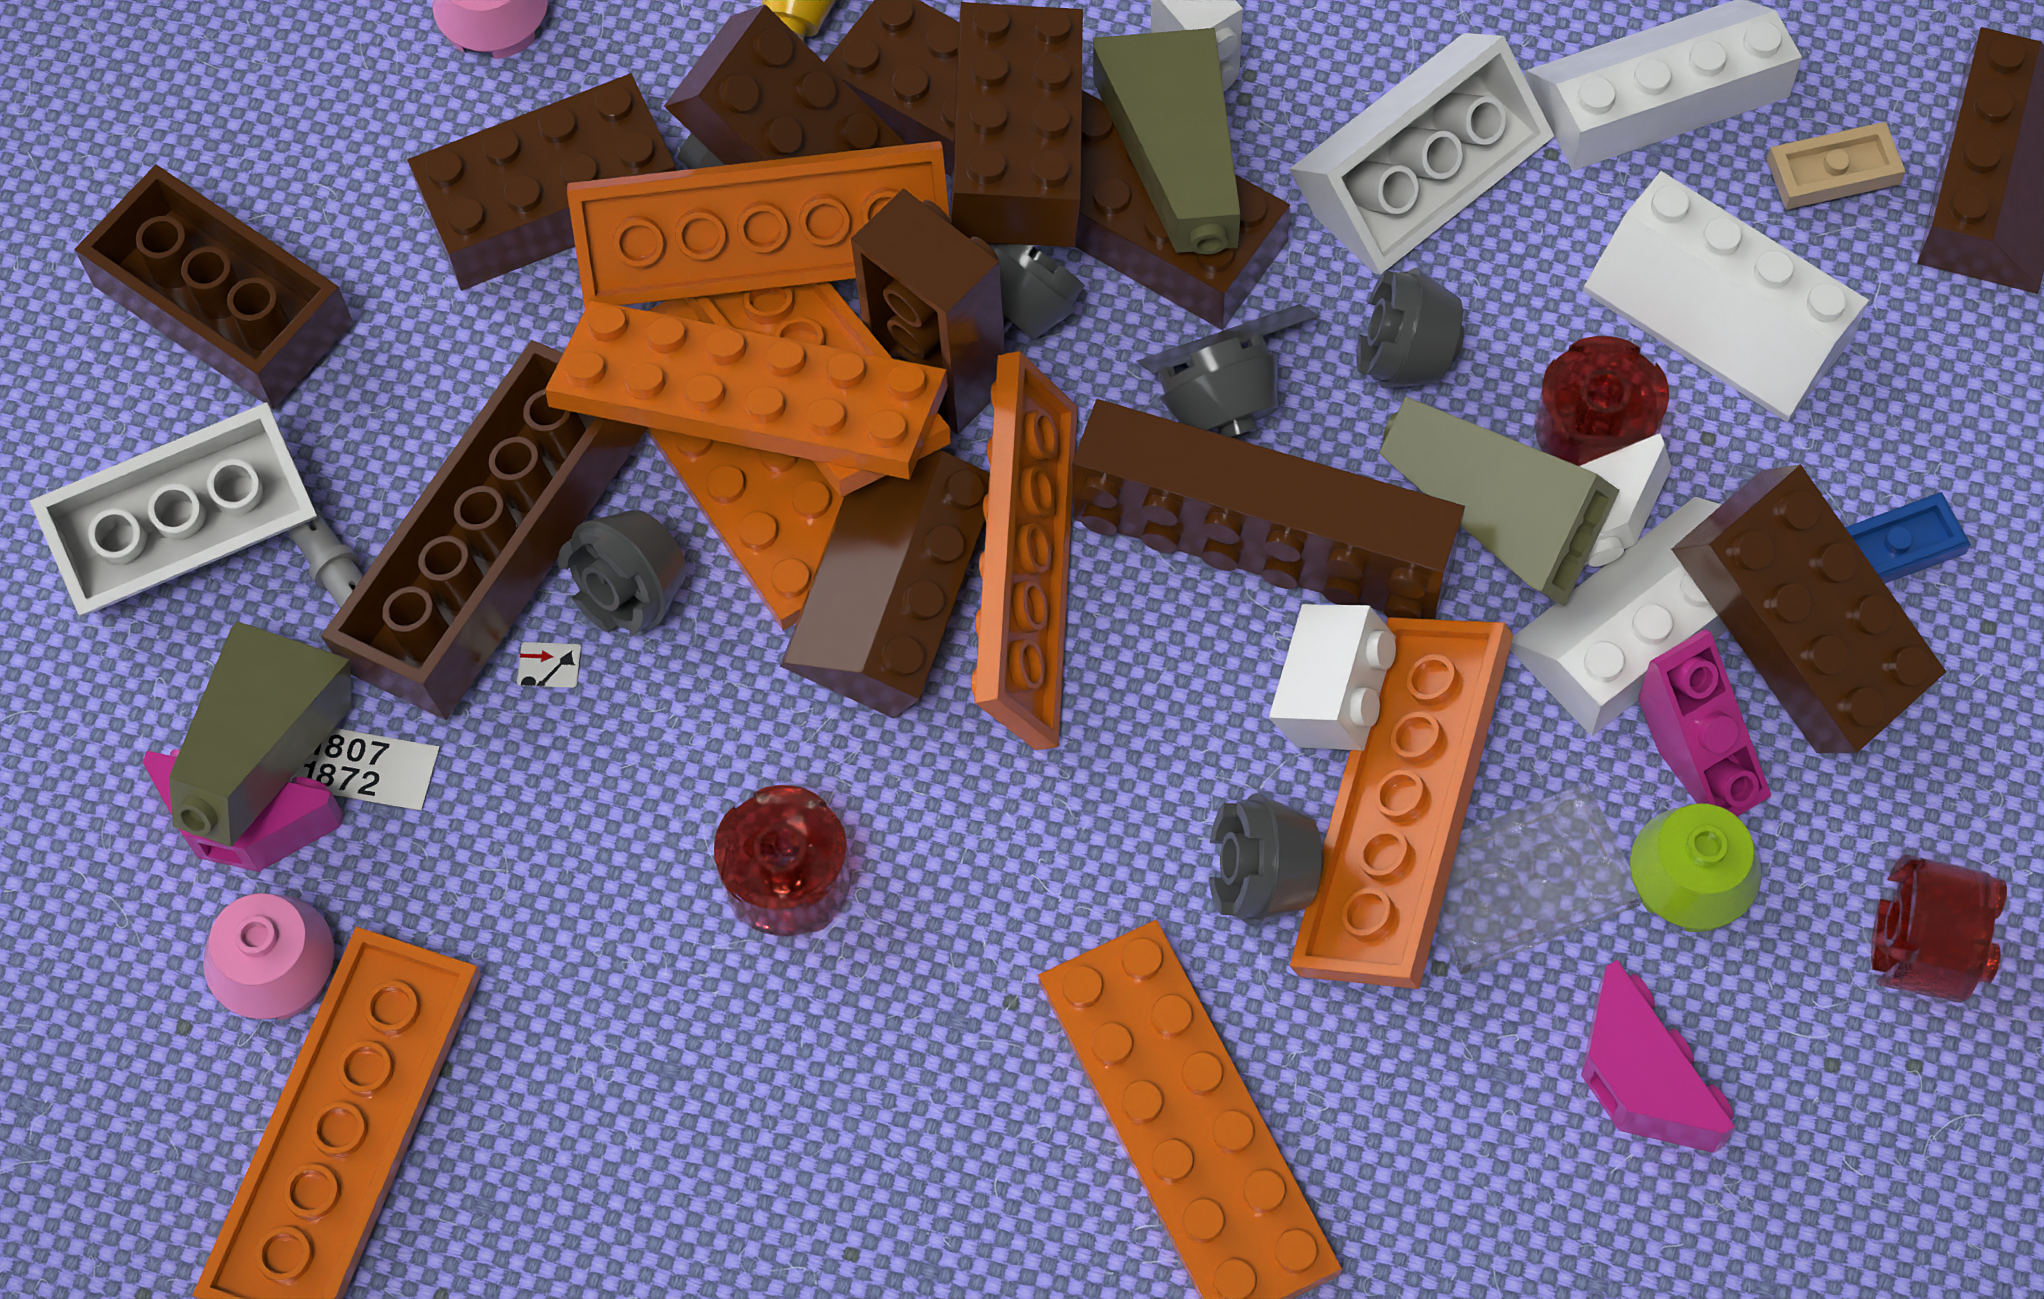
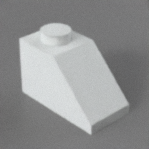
[1579,433,1672,567]

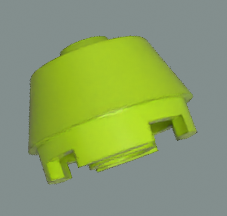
[1630,803,1762,932]

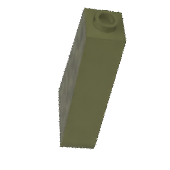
[1093,28,1240,254]
[1379,396,1620,606]
[169,621,352,847]

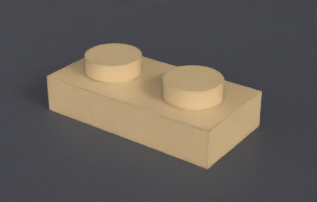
[1767,122,1906,210]

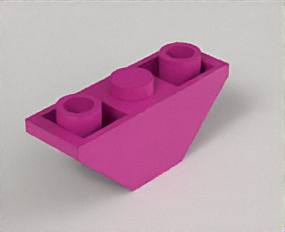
[1638,629,1771,816]
[143,749,344,872]
[1581,960,1735,1153]

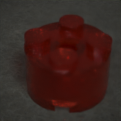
[1534,336,1669,466]
[714,785,852,936]
[1871,854,2007,1003]

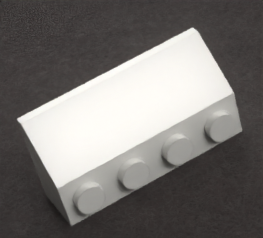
[1524,0,1802,171]
[1289,33,1554,275]
[1583,171,1869,423]
[30,402,318,617]
[1510,497,1728,737]

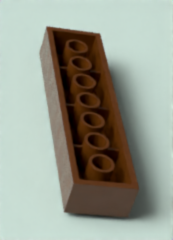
[824,0,1290,330]

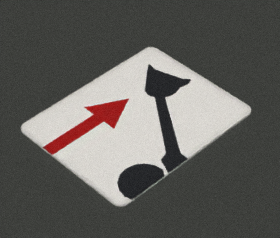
[517,642,581,688]

